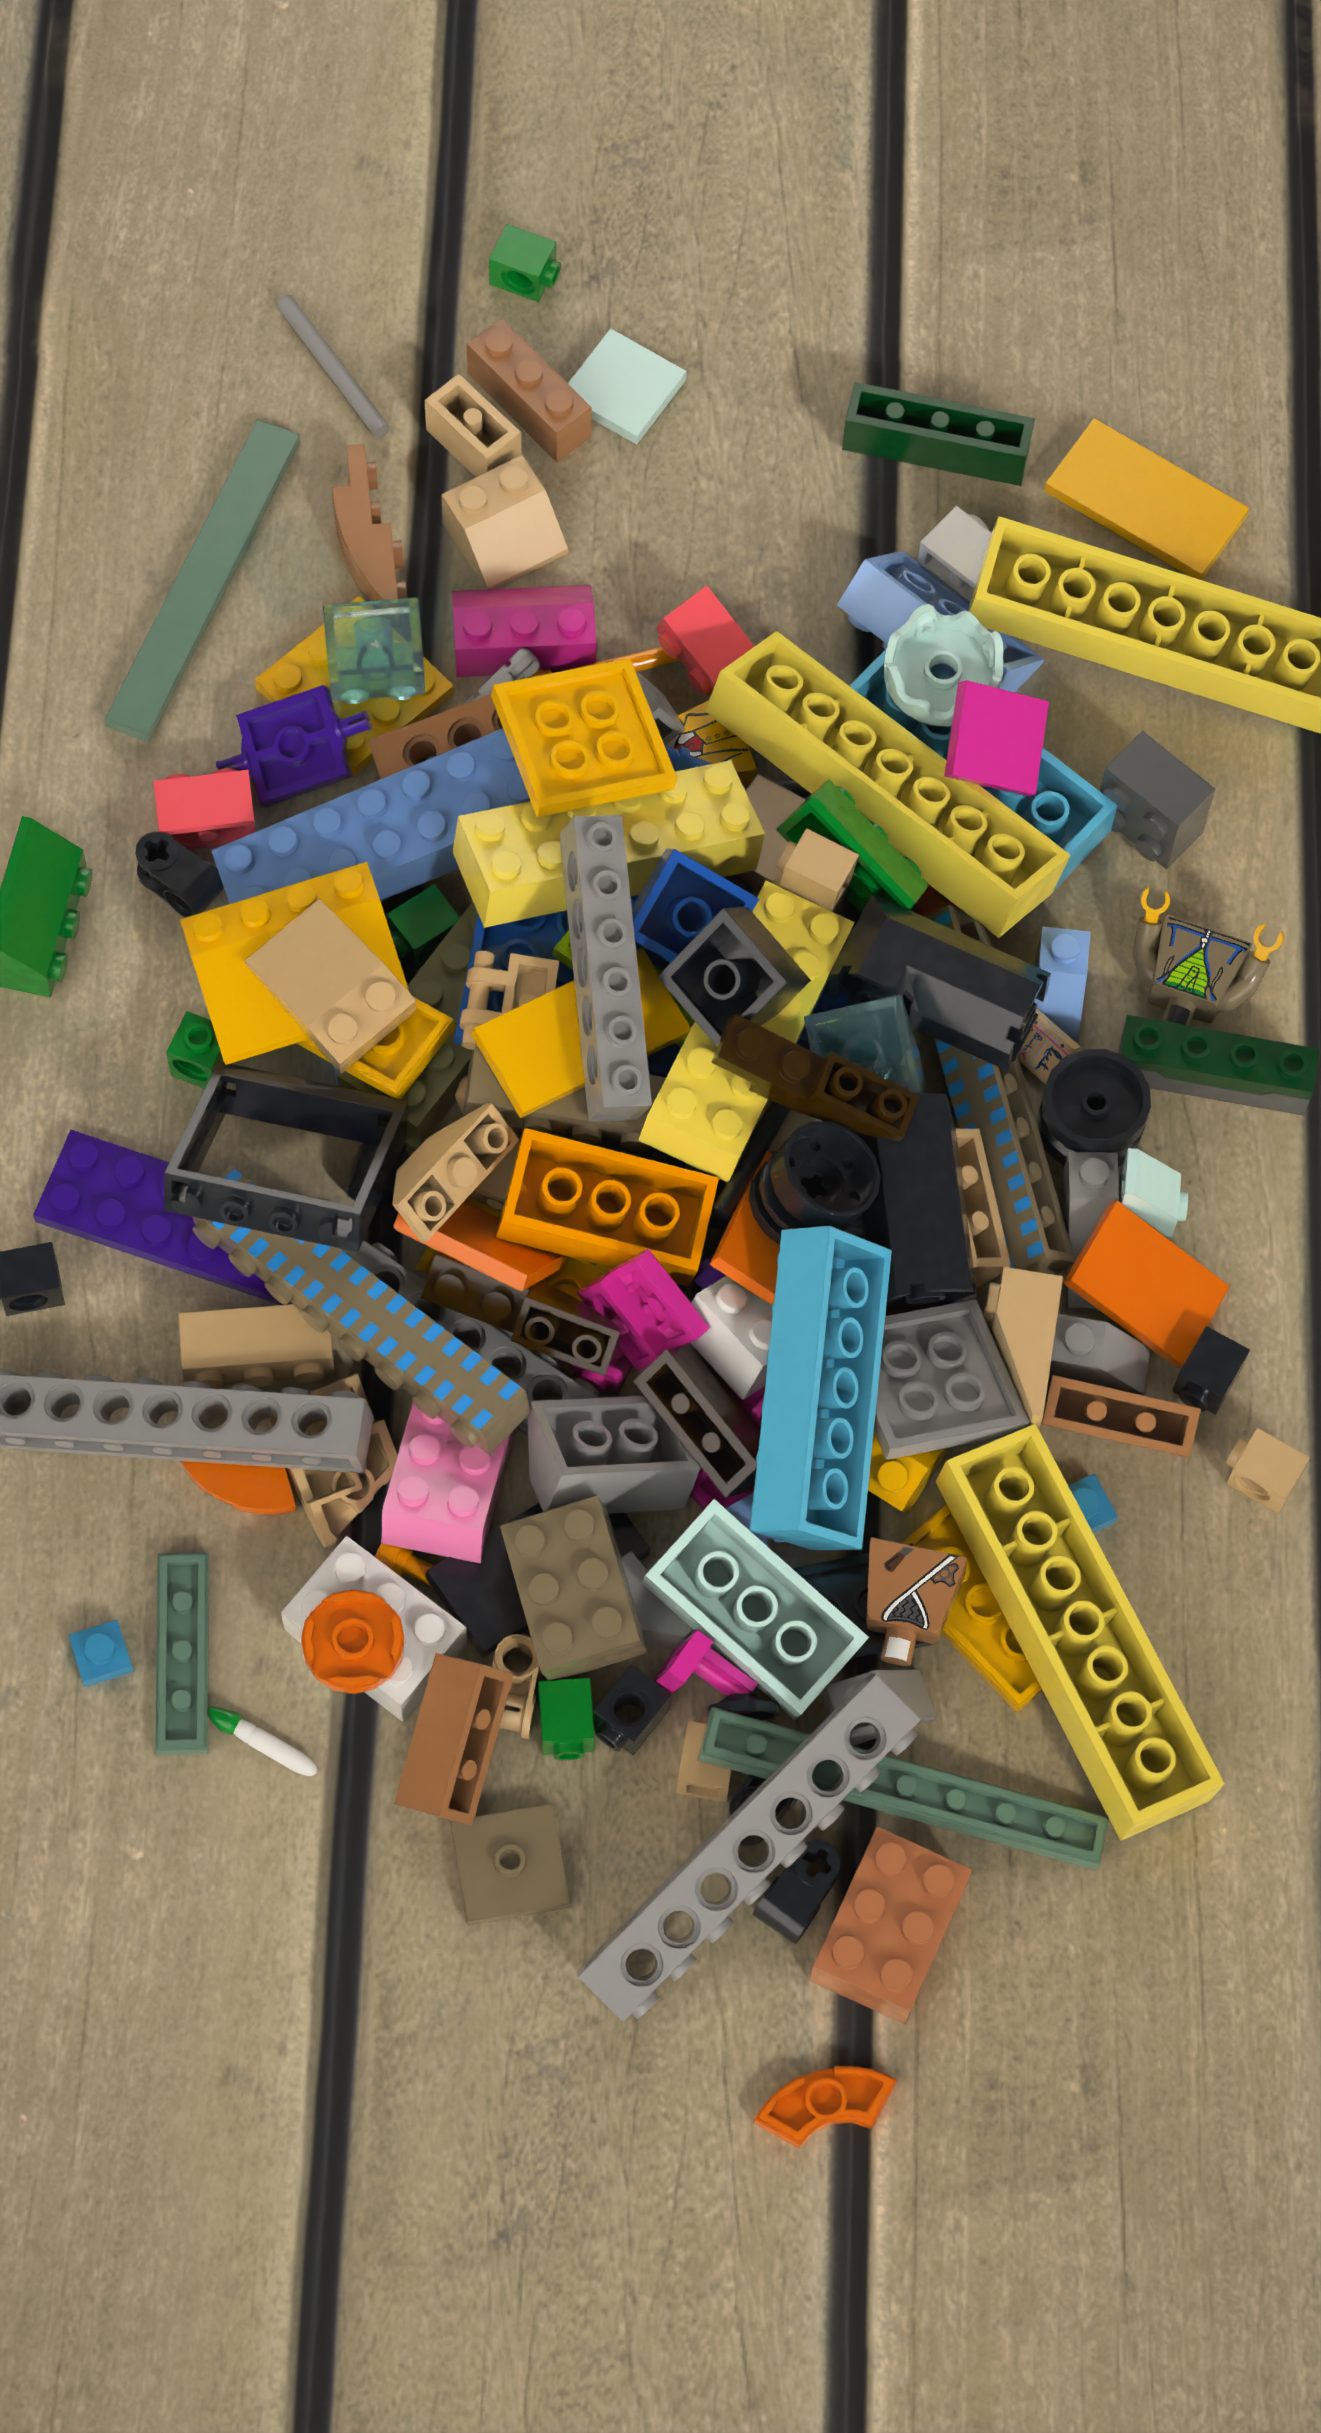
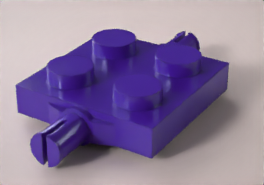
[216,685,372,807]

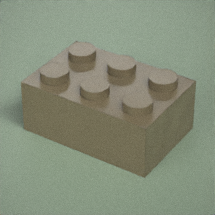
[500,1495,649,1681]

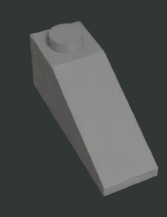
[1062,1152,1119,1312]

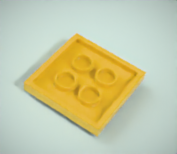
[255,596,454,780]
[491,658,677,817]

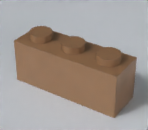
[467,318,592,462]
[1041,1375,1201,1458]
[394,1653,514,1825]

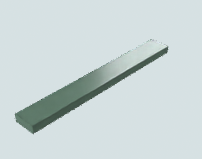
[105,419,300,742]
[698,1707,1109,1870]

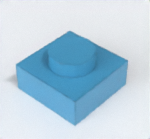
[1068,1473,1118,1533]
[68,1619,134,1687]

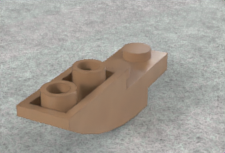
[332,444,408,628]

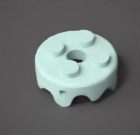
[884,604,1004,726]

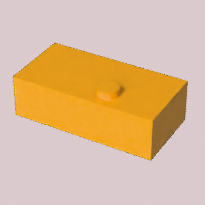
[496,1128,719,1287]

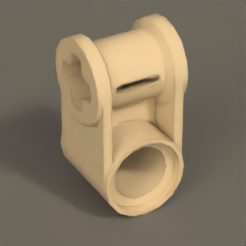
[492,1634,541,1739]

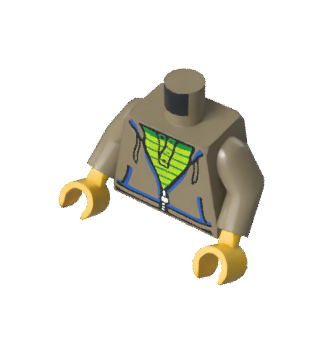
[1132,886,1285,1026]

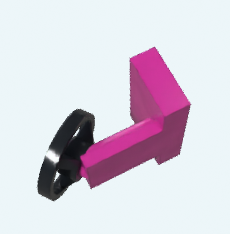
[653,1630,779,1721]

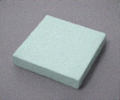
[568,328,687,445]

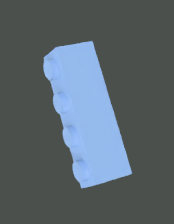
[837,551,1045,692]

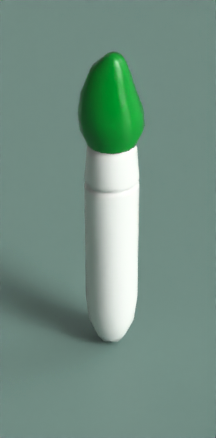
[208,1706,317,1776]

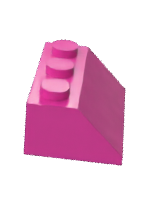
[452,585,596,677]

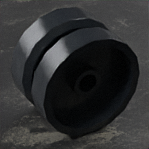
[1037,1049,1151,1167]

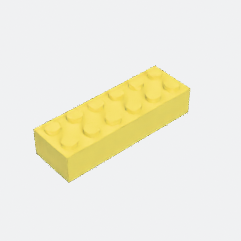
[452,760,765,928]
[638,881,855,1182]

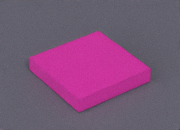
[944,680,1049,797]

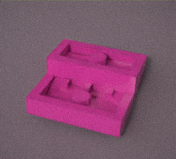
[577,1249,710,1371]

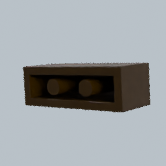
[633,1344,761,1498]

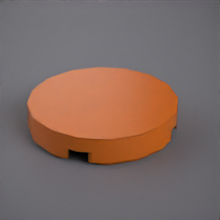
[301,1589,405,1694]

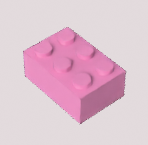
[381,1402,514,1564]

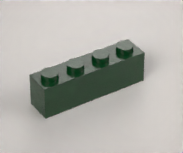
[842,382,1035,486]

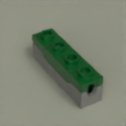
[1118,1015,1319,1116]

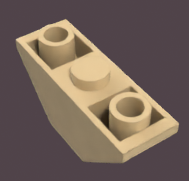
[392,1103,520,1242]

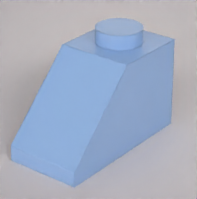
[1034,926,1091,1043]

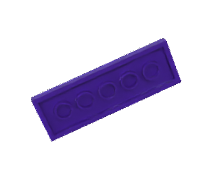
[33,1129,293,1305]

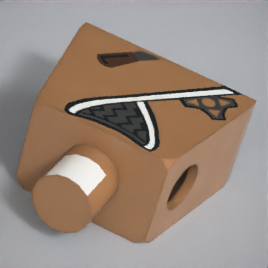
[867,1537,967,1666]

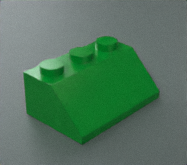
[776,779,929,918]
[0,816,92,997]

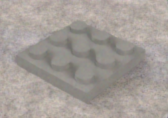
[874,1299,1030,1460]

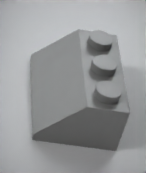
[528,1396,701,1514]

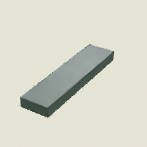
[155,1553,210,1756]

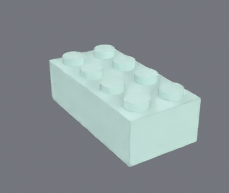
[641,1499,869,1720]

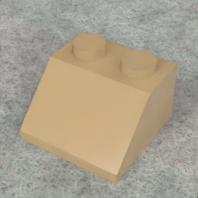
[441,455,568,590]

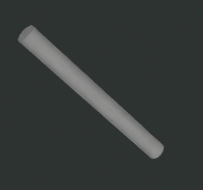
[277,295,390,438]

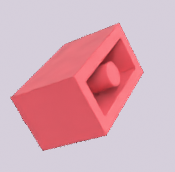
[656,585,755,698]
[153,768,256,850]

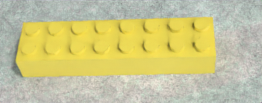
[968,516,1321,734]
[705,631,1071,938]
[935,1424,1225,1841]

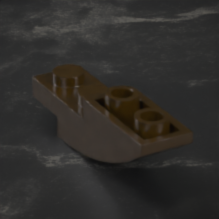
[711,1014,919,1142]
[421,1251,622,1376]

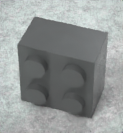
[1100,731,1215,870]

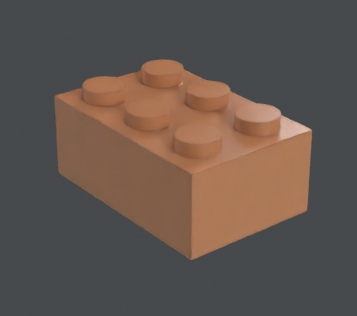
[810,1826,973,2024]

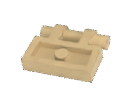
[459,951,559,1050]

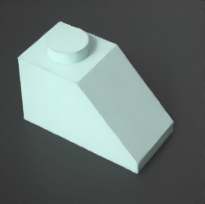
[1119,1148,1188,1238]

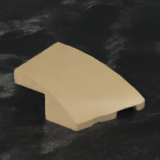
[265,1374,398,1547]

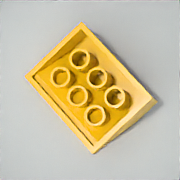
[180,862,410,1065]

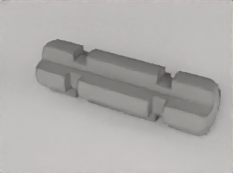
[463,648,541,704]

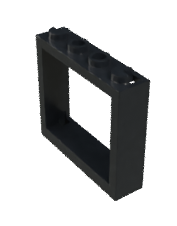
[164,1061,408,1252]

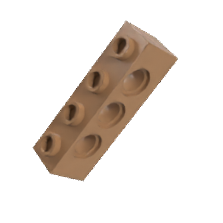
[368,673,546,779]

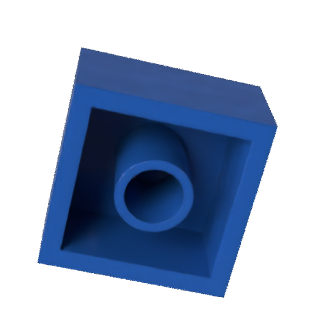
[632,848,759,964]

